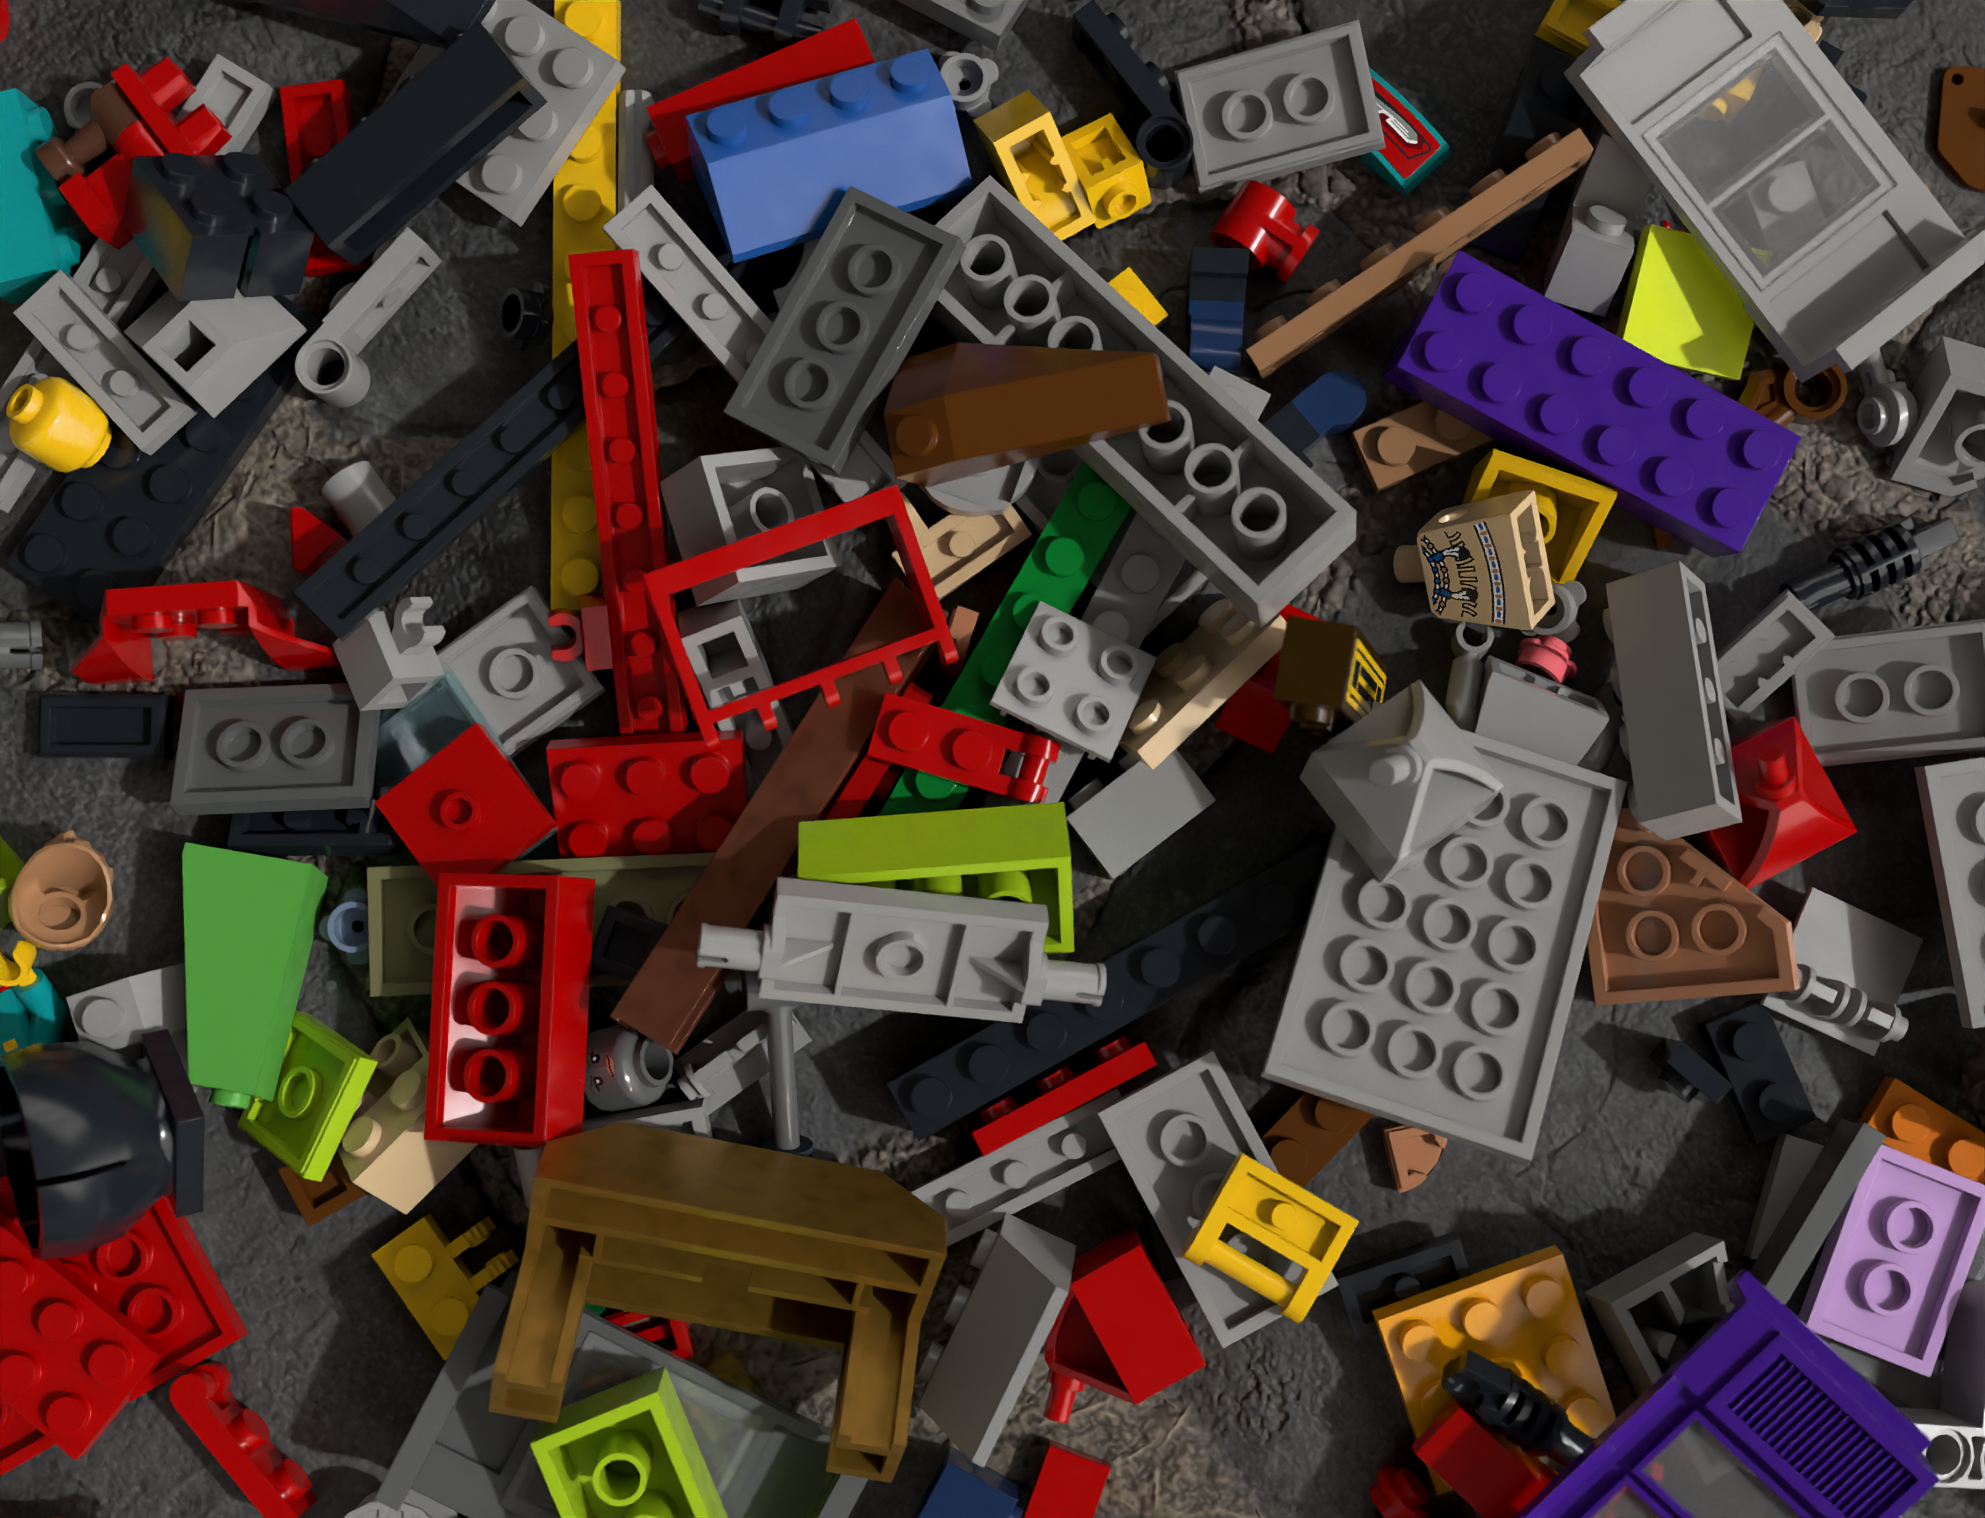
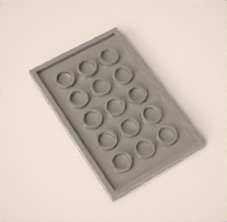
[1260,701,1627,1164]

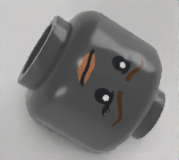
[584,1025,674,1111]

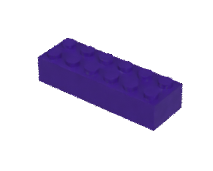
[1381,250,1802,558]

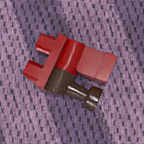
[34,56,233,250]

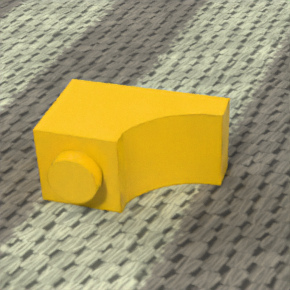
[973,90,1097,241]

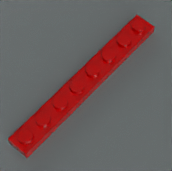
[568,249,689,736]

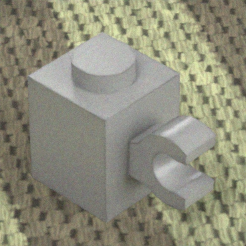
[332,597,446,711]

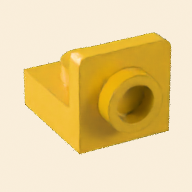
[1061,113,1152,229]

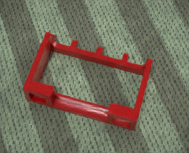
[641,484,959,753]

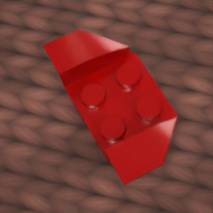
[71,580,341,686]

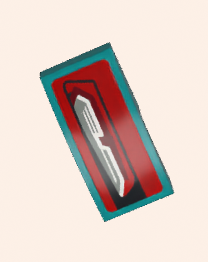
[1361,67,1451,196]

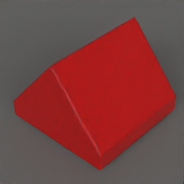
[289,507,351,577]

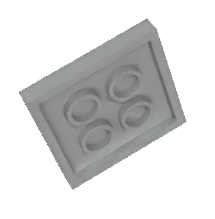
[383,0,626,227]

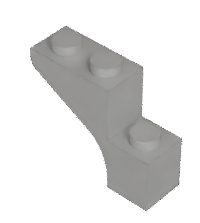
[1543,113,1652,317]

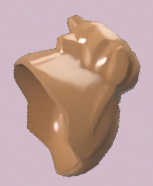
[8,830,114,952]

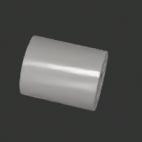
[321,461,396,538]

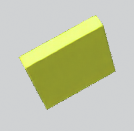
[1616,224,1772,380]

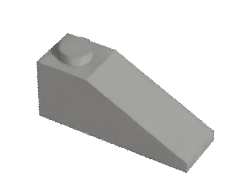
[677,599,794,798]

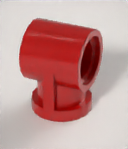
[1210,180,1321,284]

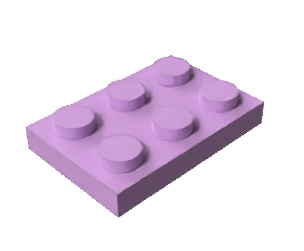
[1798,1145,1985,1377]

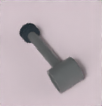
[740,970,813,1158]

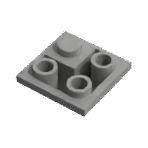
[124,268,307,418]

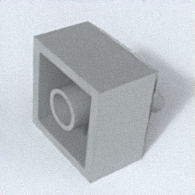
[659,447,842,606]
[1299,680,1505,883]

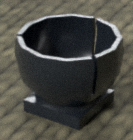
[0,1029,205,1260]

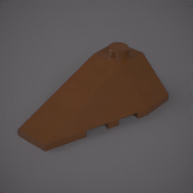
[884,342,1171,487]

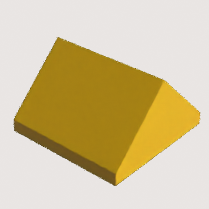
[1462,448,1617,584]

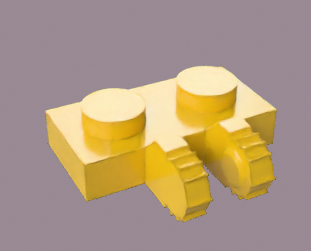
[371,1214,520,1361]

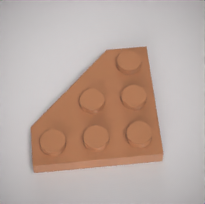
[1587,808,1800,1006]

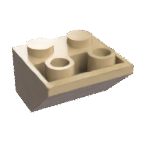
[337,1017,478,1215]

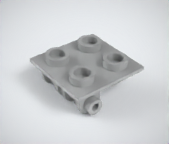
[990,601,1157,763]
[1760,887,1923,1056]

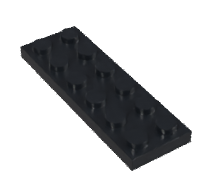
[5,267,324,628]

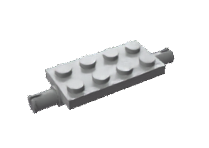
[696,877,1107,1023]

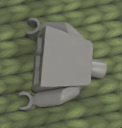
[1445,621,1625,773]

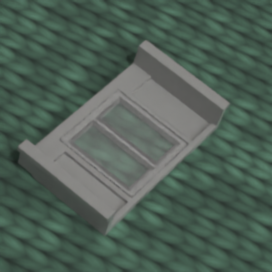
[1563,0,1985,383]

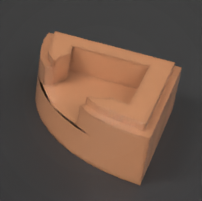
[937,606,980,679]
[1380,1123,1448,1193]

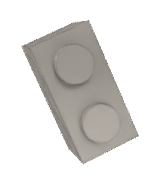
[1066,749,1216,880]

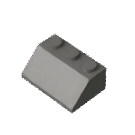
[916,1213,1076,1468]

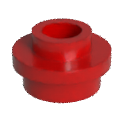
[1369,1465,1430,1518]

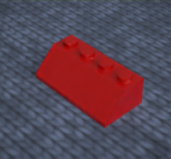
[424,872,595,1148]

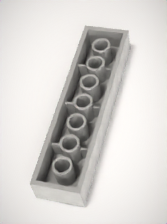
[930,175,1356,629]

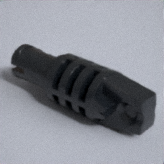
[1779,516,1960,611]
[1441,1349,1595,1468]

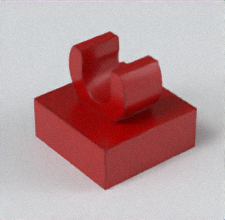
[547,593,613,671]

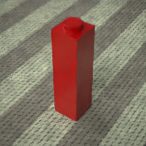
[644,17,876,185]

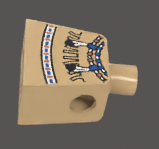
[1393,489,1555,630]

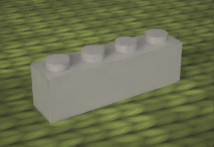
[1603,561,1742,841]

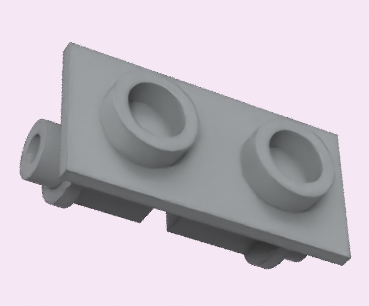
[673,1010,812,1116]

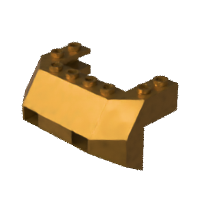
[489,1122,947,1483]

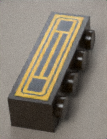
[1273,616,1388,745]

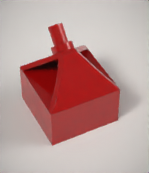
[1687,716,1858,889]
[1043,1226,1206,1423]

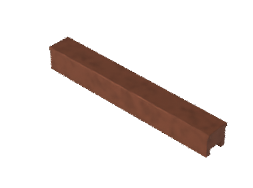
[610,578,948,1055]

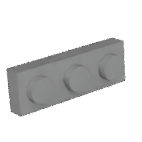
[13,269,198,455]

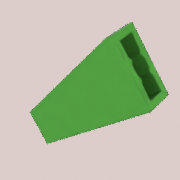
[182,842,329,1110]

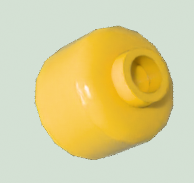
[6,376,112,473]

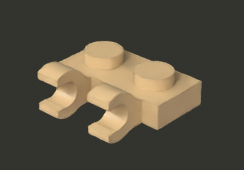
[892,492,1032,601]

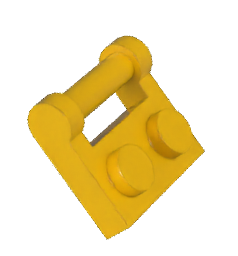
[1181,1151,1359,1323]

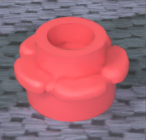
[1514,635,1577,684]

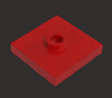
[374,722,558,888]

